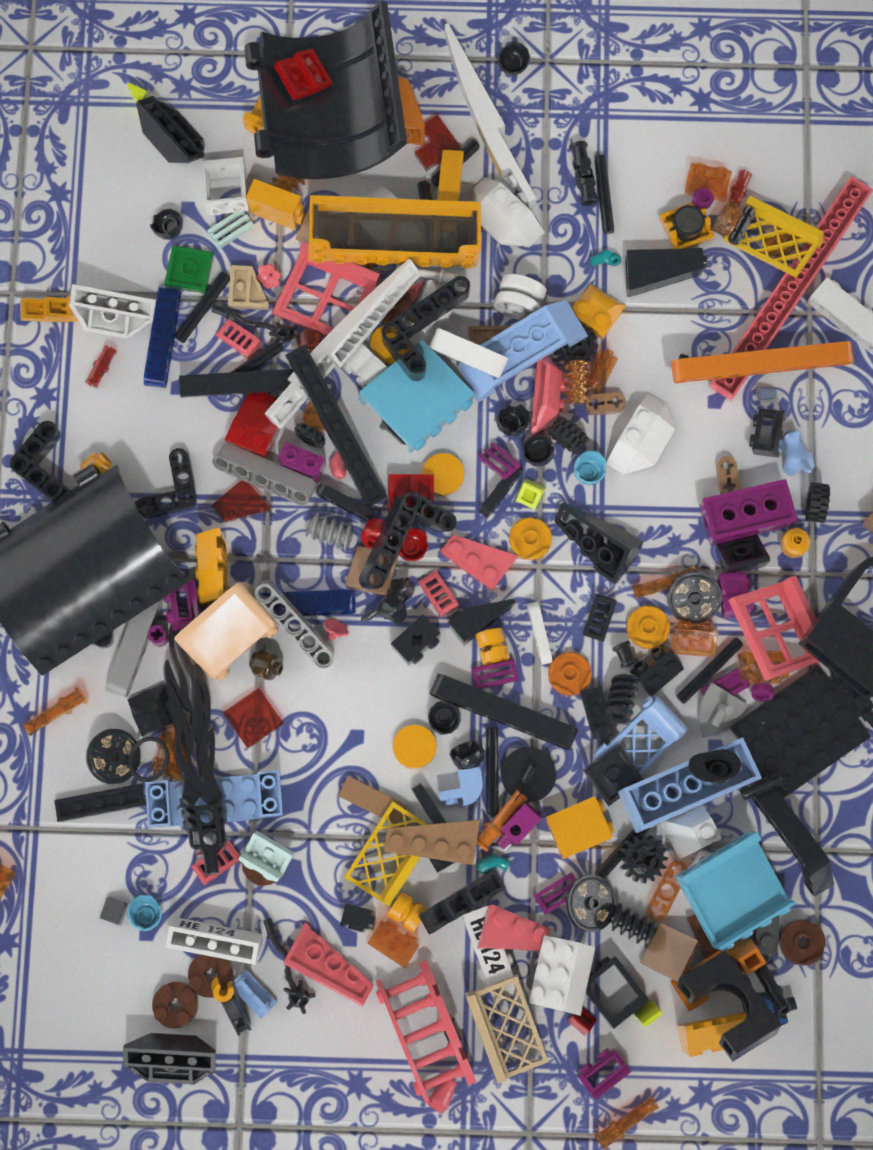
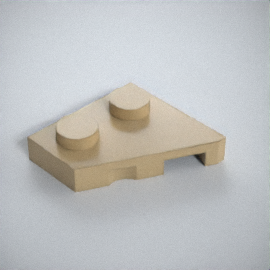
[228,265,269,310]

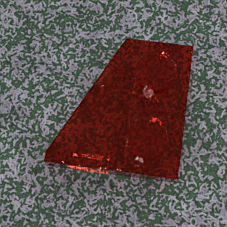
[211,480,271,523]

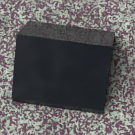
[716,535,770,573]

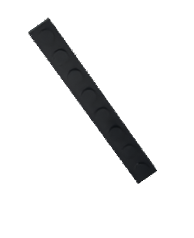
[285,345,387,507]

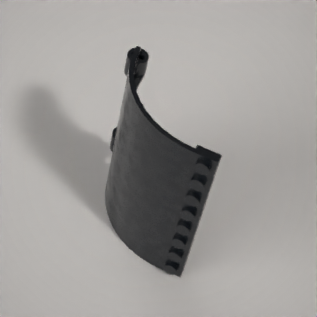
[244,0,407,180]
[0,463,188,676]

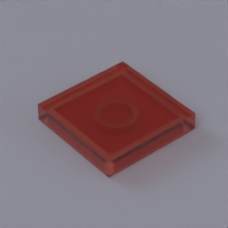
[223,688,284,749]

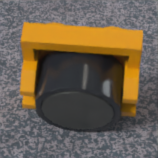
[659,202,715,249]

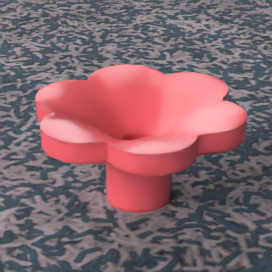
[257,264,281,289]
[323,619,349,640]

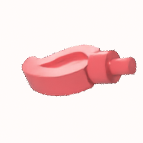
[407,281,425,303]

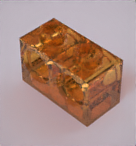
[738,651,789,684]

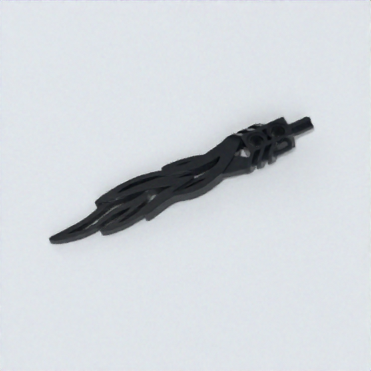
[163,625,227,875]

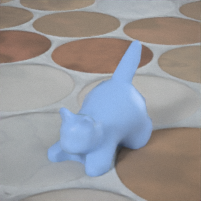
[779,431,815,476]

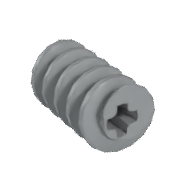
[305,512,354,551]

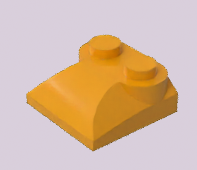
[572,284,626,340]

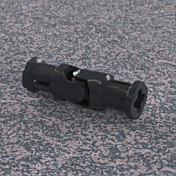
[569,141,599,206]

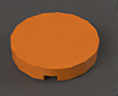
[548,652,592,696]

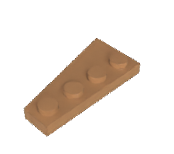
[384,820,480,865]

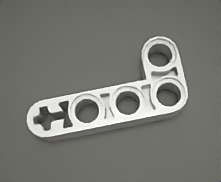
[429,328,508,379]

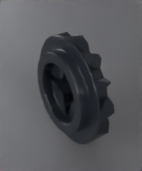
[294,423,326,448]

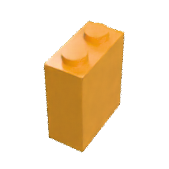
[246,179,305,231]
[545,796,615,860]

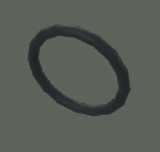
[128,736,170,782]

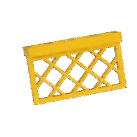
[724,196,823,278]
[344,801,429,907]

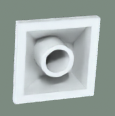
[660,805,722,859]

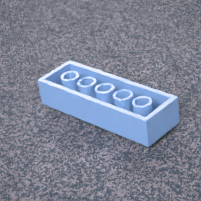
[618,737,761,833]

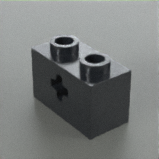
[391,615,441,666]

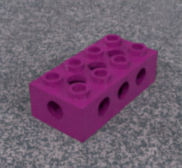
[699,479,798,546]

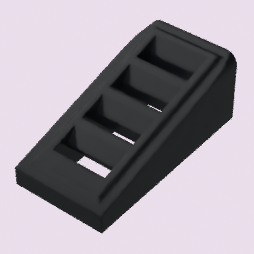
[583,593,617,642]

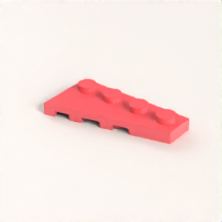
[283,923,374,1007]

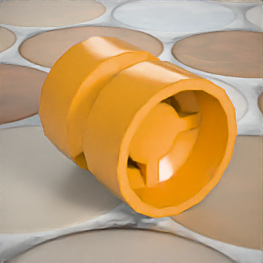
[475,628,510,665]
[387,891,428,933]

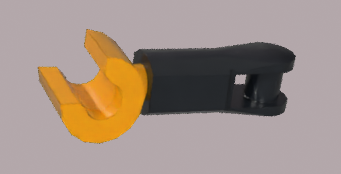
[211,976,252,1036]

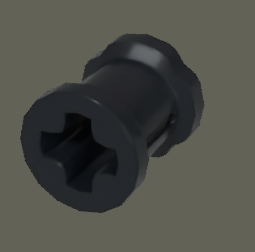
[612,640,639,668]

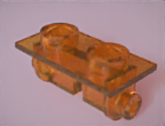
[581,349,618,394]

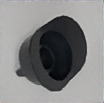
[688,749,741,785]

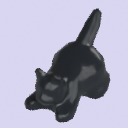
[361,577,415,624]

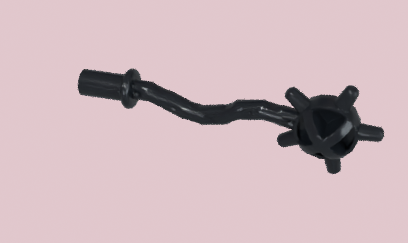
[212,305,301,345]
[263,918,316,1014]

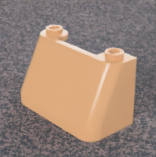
[174,582,280,681]

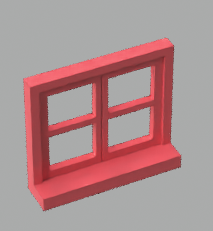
[272,242,380,337]
[729,575,819,681]

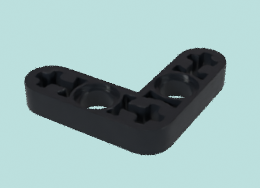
[135,448,197,519]

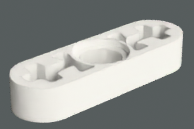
[527,601,552,665]

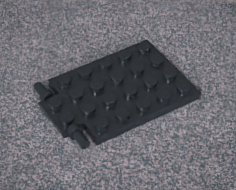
[729,665,873,798]

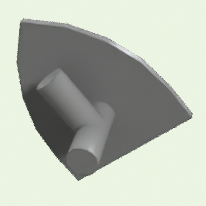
[699,683,748,737]

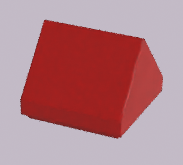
[567,1007,597,1036]

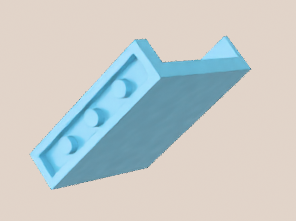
[358,340,475,454]
[675,831,796,951]

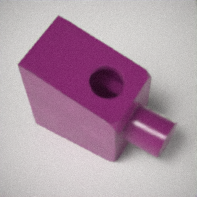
[496,802,544,851]

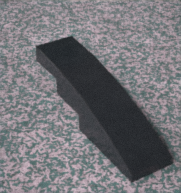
[418,869,506,935]

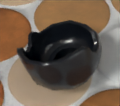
[497,42,530,76]
[150,208,183,240]
[495,404,531,437]
[522,435,555,467]
[428,700,461,735]
[449,740,485,770]

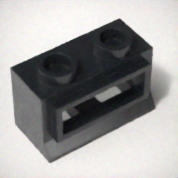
[749,408,786,458]
[340,904,376,933]

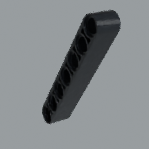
[429,673,578,750]

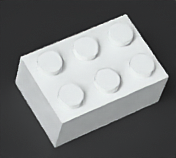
[529,935,595,1016]

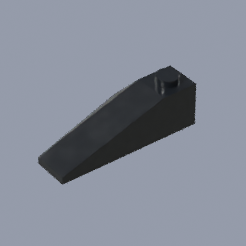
[554,502,643,584]

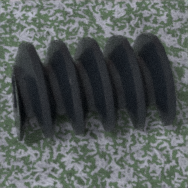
[604,674,640,723]
[608,903,659,948]

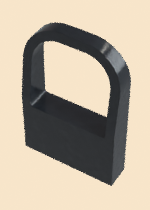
[798,557,873,700]

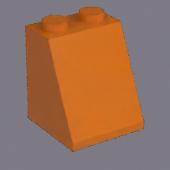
[398,77,425,146]

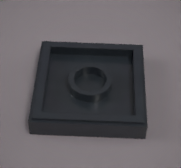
[583,744,644,806]

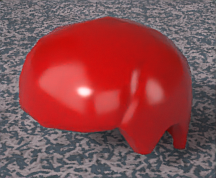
[398,528,429,561]

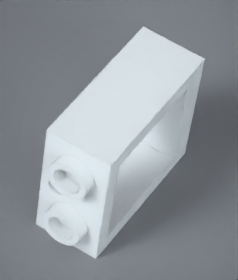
[201,157,249,215]

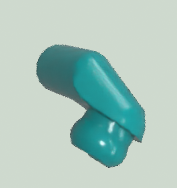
[589,250,621,267]
[477,854,511,874]

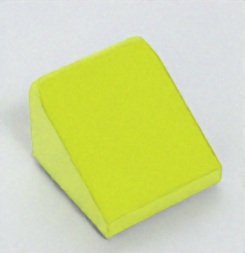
[127,83,148,103]
[515,479,546,510]
[633,1000,662,1027]

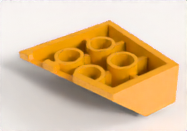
[195,528,228,607]
[677,1012,746,1057]

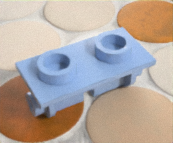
[232,970,277,1019]

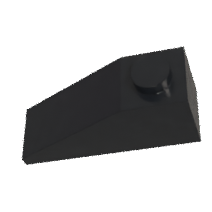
[448,599,516,646]

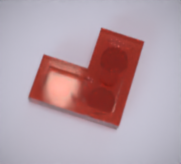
[415,115,461,171]

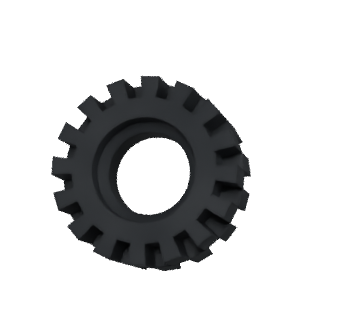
[548,416,589,454]
[805,482,830,523]

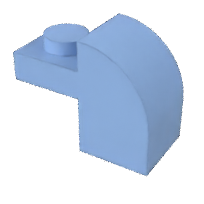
[439,767,483,808]

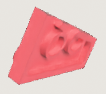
[440,535,518,591]
[477,905,551,951]

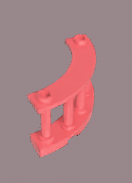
[376,960,477,1103]

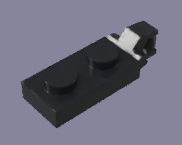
[580,686,613,746]

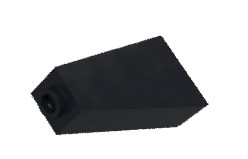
[625,248,707,297]

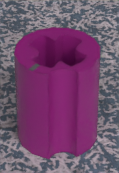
[148,625,169,647]

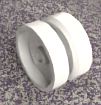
[494,274,547,320]

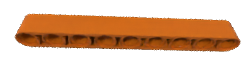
[671,341,854,383]

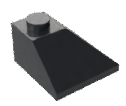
[127,683,174,738]

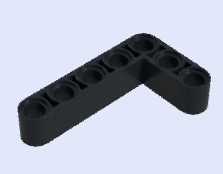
[382,276,470,381]
[10,421,70,502]
[359,491,457,590]
[752,786,834,897]

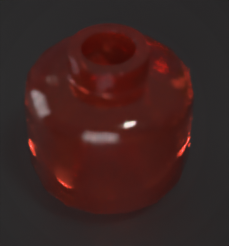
[296,328,324,353]

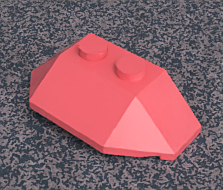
[531,356,566,437]

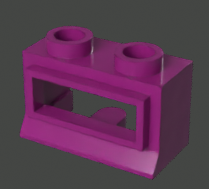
[278,442,327,483]
[164,580,200,630]
[577,1048,632,1100]

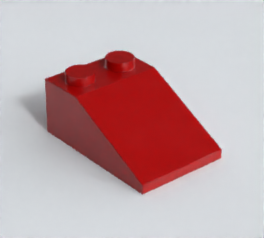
[225,393,280,460]

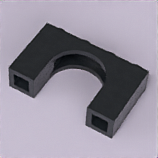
[677,951,782,1062]

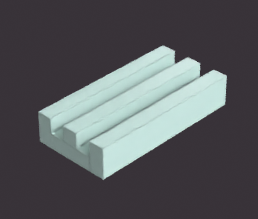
[207,211,254,249]

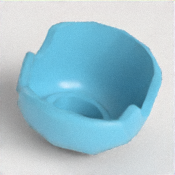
[574,450,607,486]
[127,895,162,931]

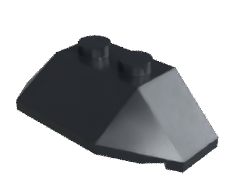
[136,96,205,163]
[123,1033,216,1085]

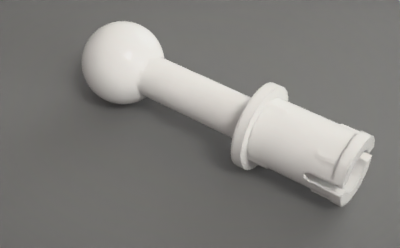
[415,265,462,288]

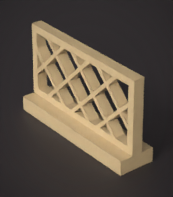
[464,975,548,1084]

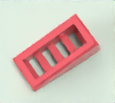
[215,319,262,360]
[418,571,459,619]
[191,841,240,885]

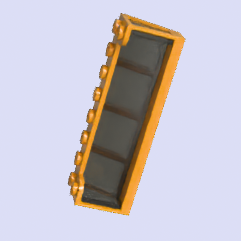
[308,195,481,269]

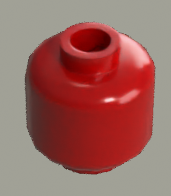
[361,518,391,549]

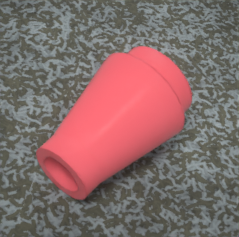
[427,1080,457,1114]

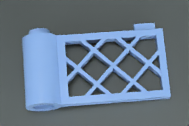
[594,696,687,774]

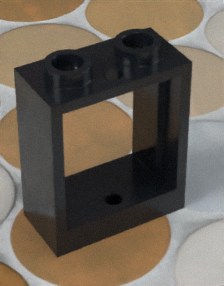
[585,956,649,1029]

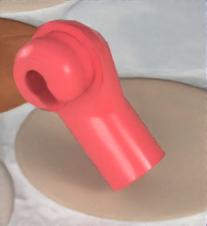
[329,451,347,479]

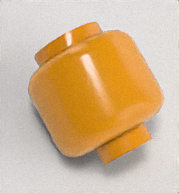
[80,452,113,474]
[780,528,811,558]

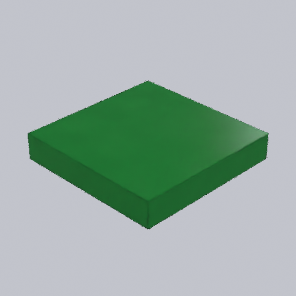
[164,245,214,294]

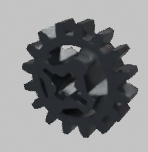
[553,324,599,369]
[618,834,668,884]

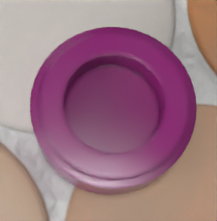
[692,188,714,209]
[751,683,774,702]

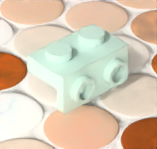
[238,831,295,882]

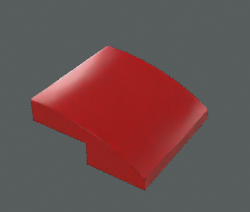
[274,49,333,101]
[388,474,434,517]

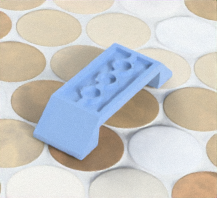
[457,300,588,403]
[145,770,283,827]

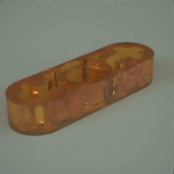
[646,861,687,921]

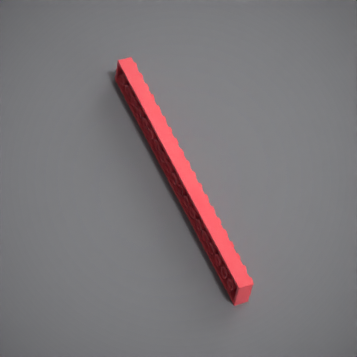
[710,176,873,401]

